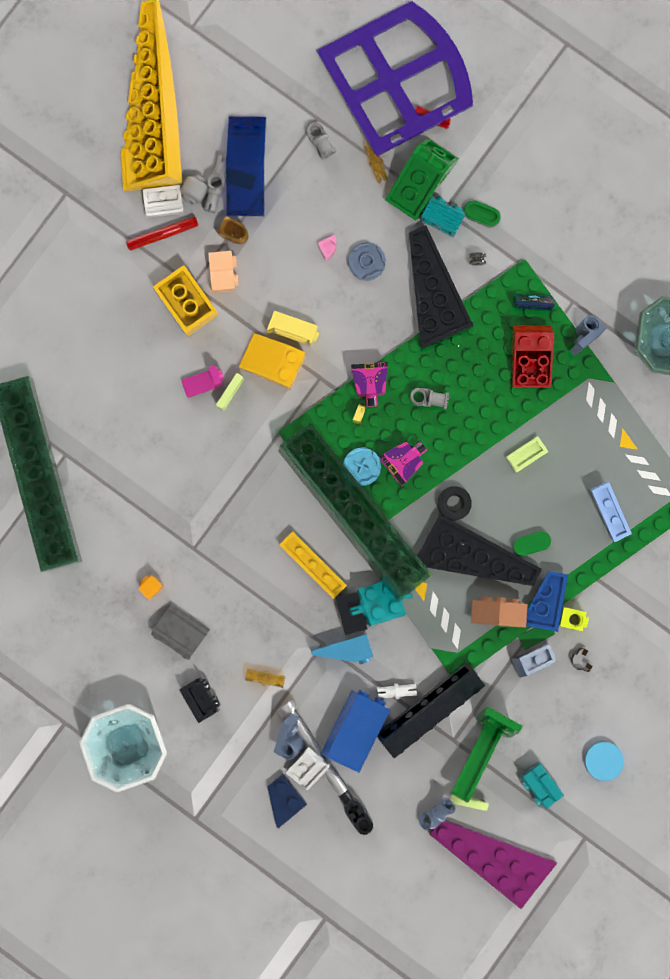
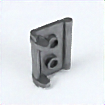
[151,604,210,660]

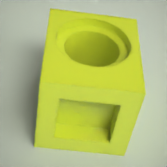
[559,607,589,631]

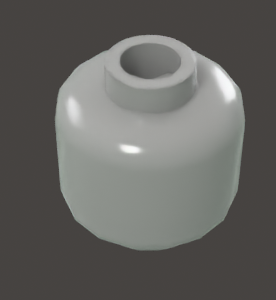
[180,175,208,205]

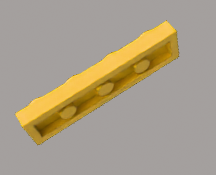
[279,531,347,599]

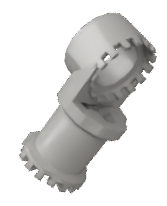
[307,122,336,160]
[410,388,449,409]

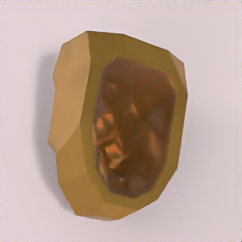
[217,216,249,244]

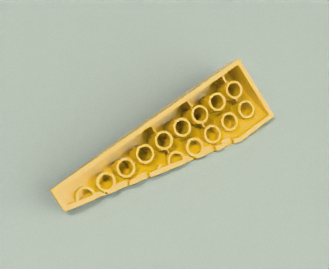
[121,0,182,192]

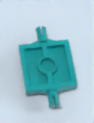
[349,578,413,627]

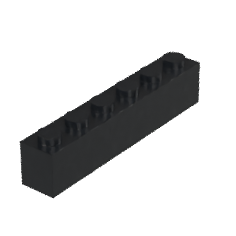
[377,662,485,758]

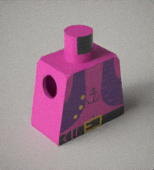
[351,362,388,407]
[379,442,427,487]

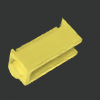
[267,311,320,346]

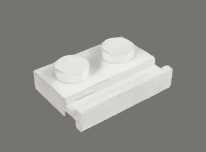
[143,185,184,218]
[286,747,330,791]

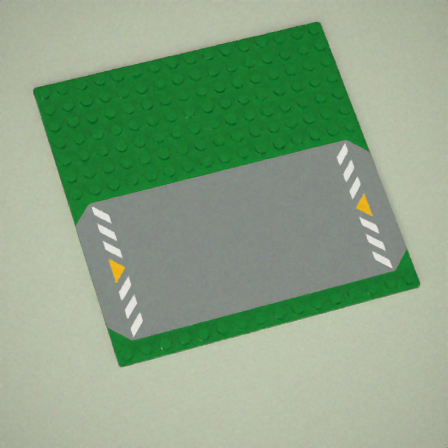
[279,260,670,675]

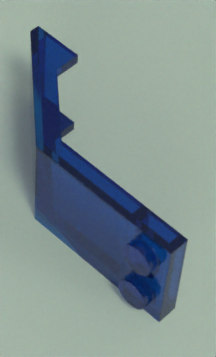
[226,116,266,216]

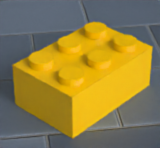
[153,265,219,337]

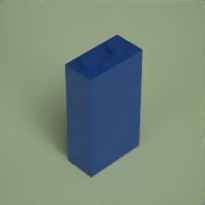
[321,689,390,773]

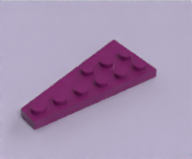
[429,820,557,909]

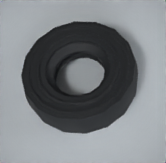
[437,486,472,521]

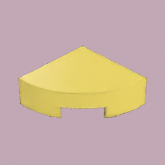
[353,404,366,424]

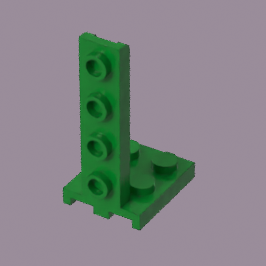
[450,707,523,803]

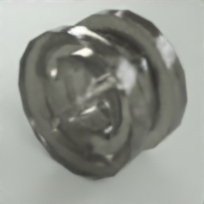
[469,252,486,266]

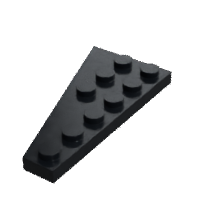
[409,225,474,350]

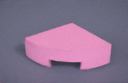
[317,235,336,261]

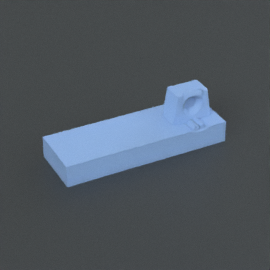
[590,481,632,542]

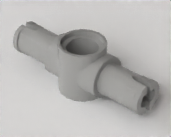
[204,155,230,213]

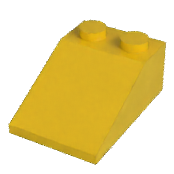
[239,333,306,391]

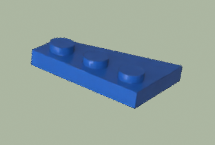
[526,571,568,632]

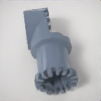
[419,797,456,830]

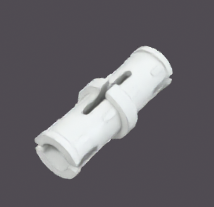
[377,683,417,699]

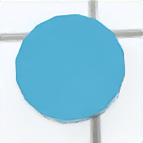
[343,447,381,486]
[585,741,624,781]

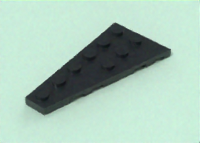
[412,514,542,586]

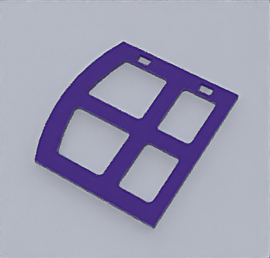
[317,1,473,157]

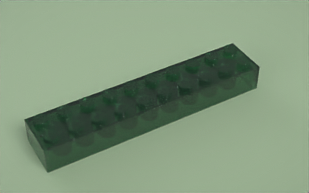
[0,376,82,572]
[278,423,432,602]

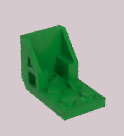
[385,138,459,221]

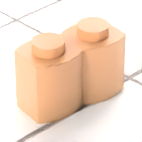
[209,251,239,293]

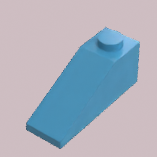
[311,634,373,664]

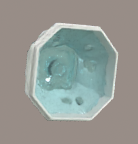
[79,704,167,792]

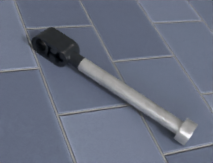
[276,700,373,835]

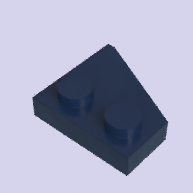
[268,774,307,829]

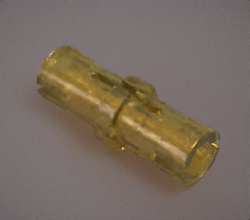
[364,144,388,183]
[245,668,285,688]

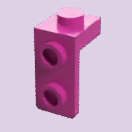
[181,365,225,398]

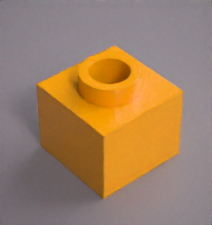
[138,575,165,600]

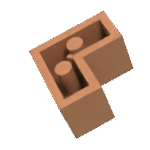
[471,597,528,627]

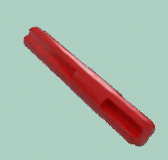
[126,217,199,251]

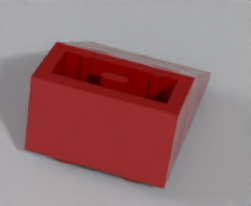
[512,325,554,387]

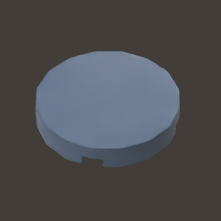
[348,242,386,281]

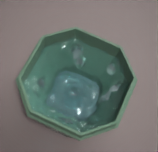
[635,296,670,375]

